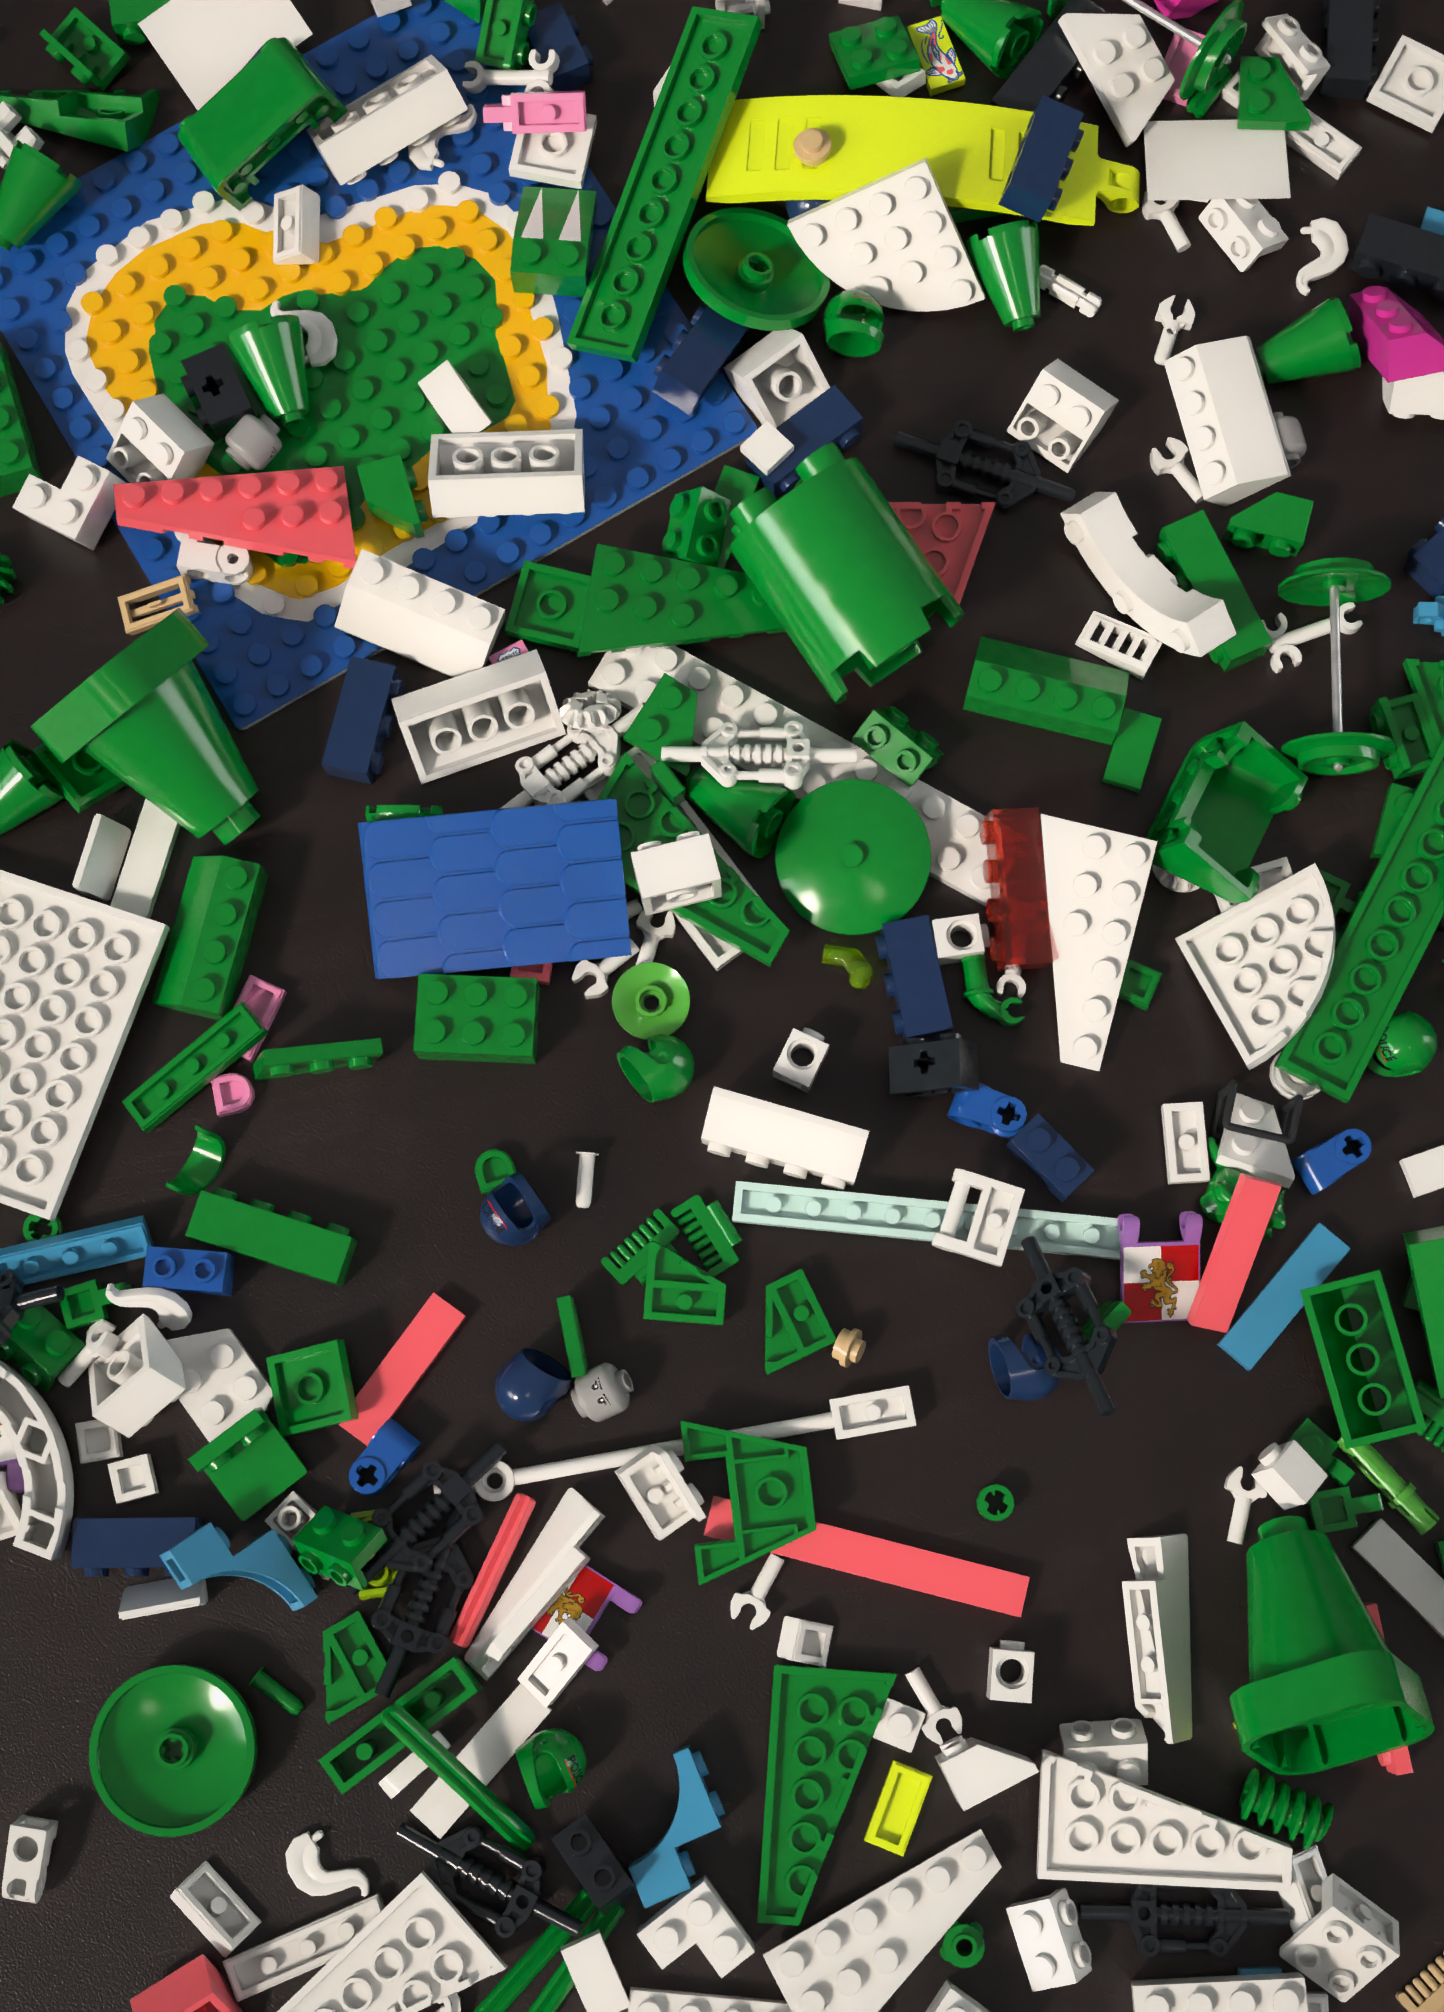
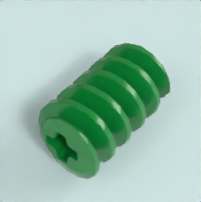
[1239,1767,1334,1850]

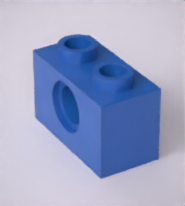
[142,1246,236,1296]

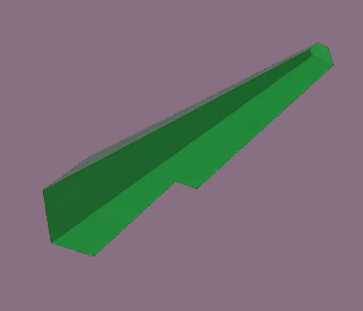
[0,89,160,152]

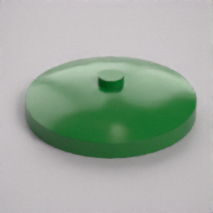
[683,207,830,331]
[775,779,932,935]
[89,1664,258,1837]

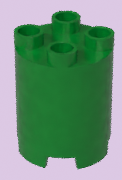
[730,442,965,704]

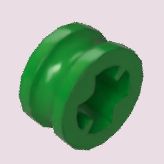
[23,1214,63,1242]
[976,1484,1014,1521]

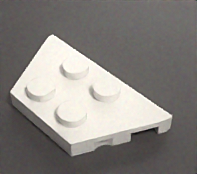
[1058,13,1175,148]
[166,1328,273,1443]

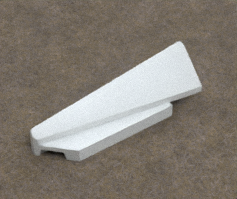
[464,1488,606,1681]
[1122,1533,1192,1744]

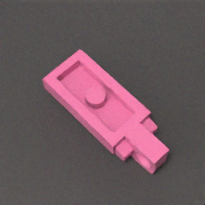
[483,90,587,134]

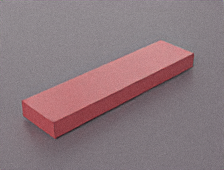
[1187,1173,1282,1333]
[338,1292,467,1446]

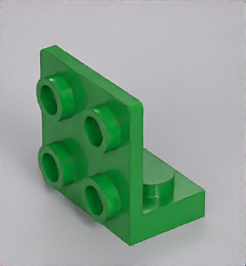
[188,1407,308,1521]

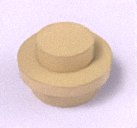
[793,128,832,166]
[832,1328,866,1368]

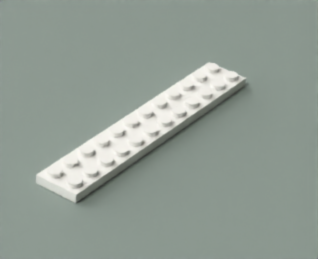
[588,645,1027,908]

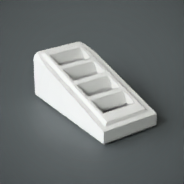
[1075,611,1162,680]

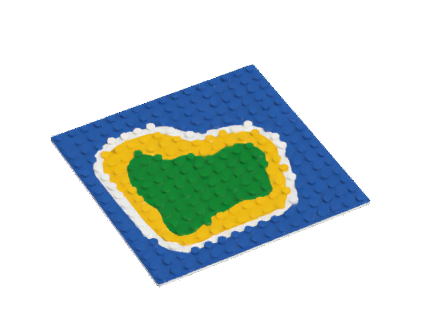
[0,0,757,730]

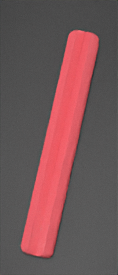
[449,1493,536,1648]

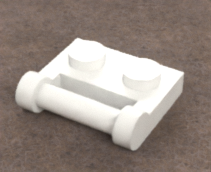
[931,1168,1025,1267]

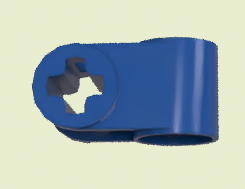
[947,1083,1027,1138]
[1291,1129,1371,1195]
[348,1418,422,1496]

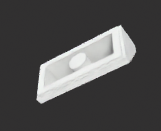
[273,184,320,265]
[72,813,131,901]
[118,1578,209,1620]
[1278,1845,1328,1935]
[170,1860,261,1958]

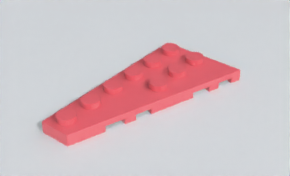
[113,466,356,569]
[888,502,995,606]

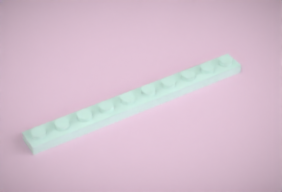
[732,1181,1120,1260]

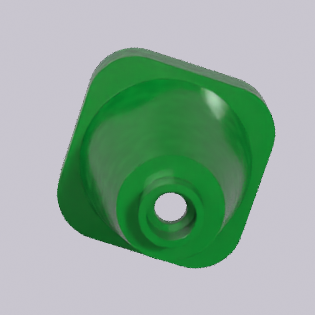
[30,607,260,845]
[1229,1516,1435,1775]

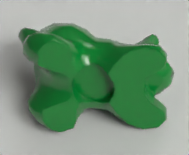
[1200,1136,1286,1240]

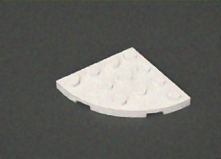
[787,157,985,312]
[1175,863,1336,1071]

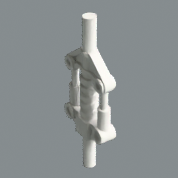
[499,704,643,809]
[661,721,857,790]

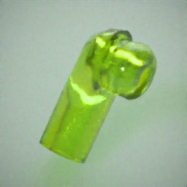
[822,944,873,988]

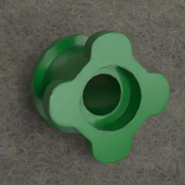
[939,1920,985,1968]

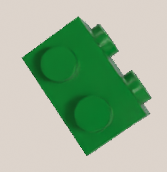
[475,0,537,70]
[39,7,131,91]
[662,486,731,567]
[1369,692,1437,780]
[852,706,944,787]
[0,1306,86,1392]
[292,1505,387,1591]

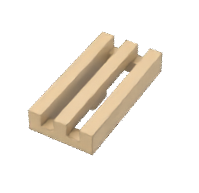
[117,574,199,635]

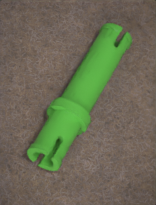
[1335,1436,1440,1535]

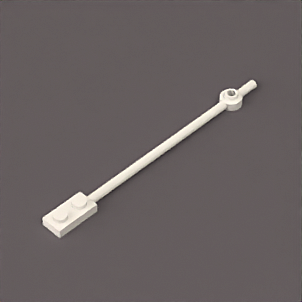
[433,1385,916,1501]

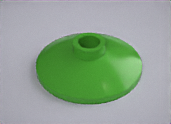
[612,962,690,1040]

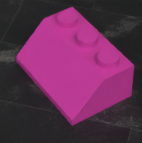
[1349,286,1444,383]

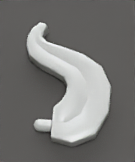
[408,104,477,171]
[1296,217,1349,296]
[270,300,338,367]
[105,1283,192,1331]
[285,1830,371,1897]

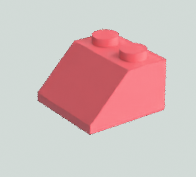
[130,1954,243,2012]

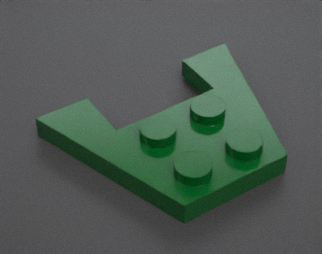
[680,1421,816,1586]

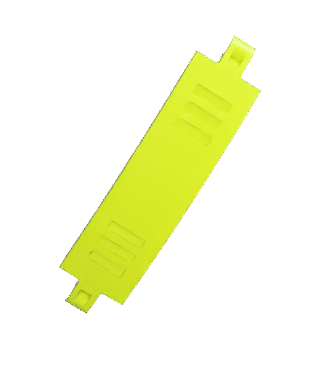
[706,95,1140,226]

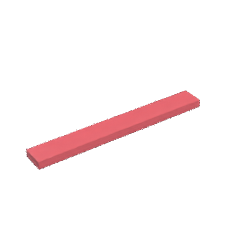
[704,1496,1030,1618]

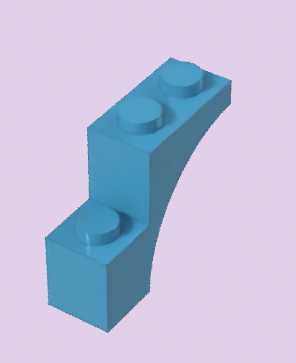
[159,1522,318,1611]
[628,1744,726,1908]

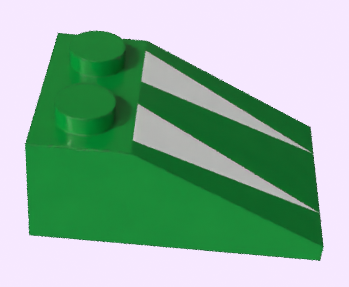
[510,186,597,297]

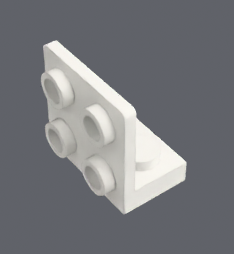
[1279,1873,1400,2002]

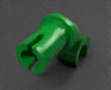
[961,955,1025,1027]

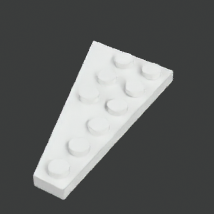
[1040,813,1157,1071]
[1036,1748,1293,1892]
[762,1829,1002,2012]
[277,1871,507,2012]

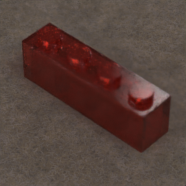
[980,807,1053,971]

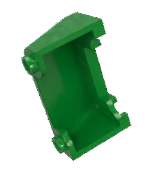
[178,37,348,211]
[1146,721,1308,904]

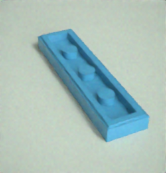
[0,1215,155,1285]
[1217,1222,1351,1371]

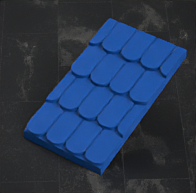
[358,798,632,979]

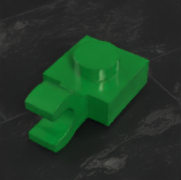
[60,1279,133,1330]
[1285,1418,1355,1487]
[1308,1486,1384,1533]

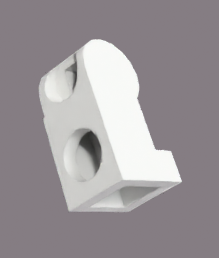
[176,533,254,585]
[2,1815,59,1903]

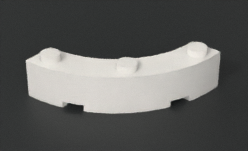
[1060,492,1236,657]
[0,1360,74,1560]

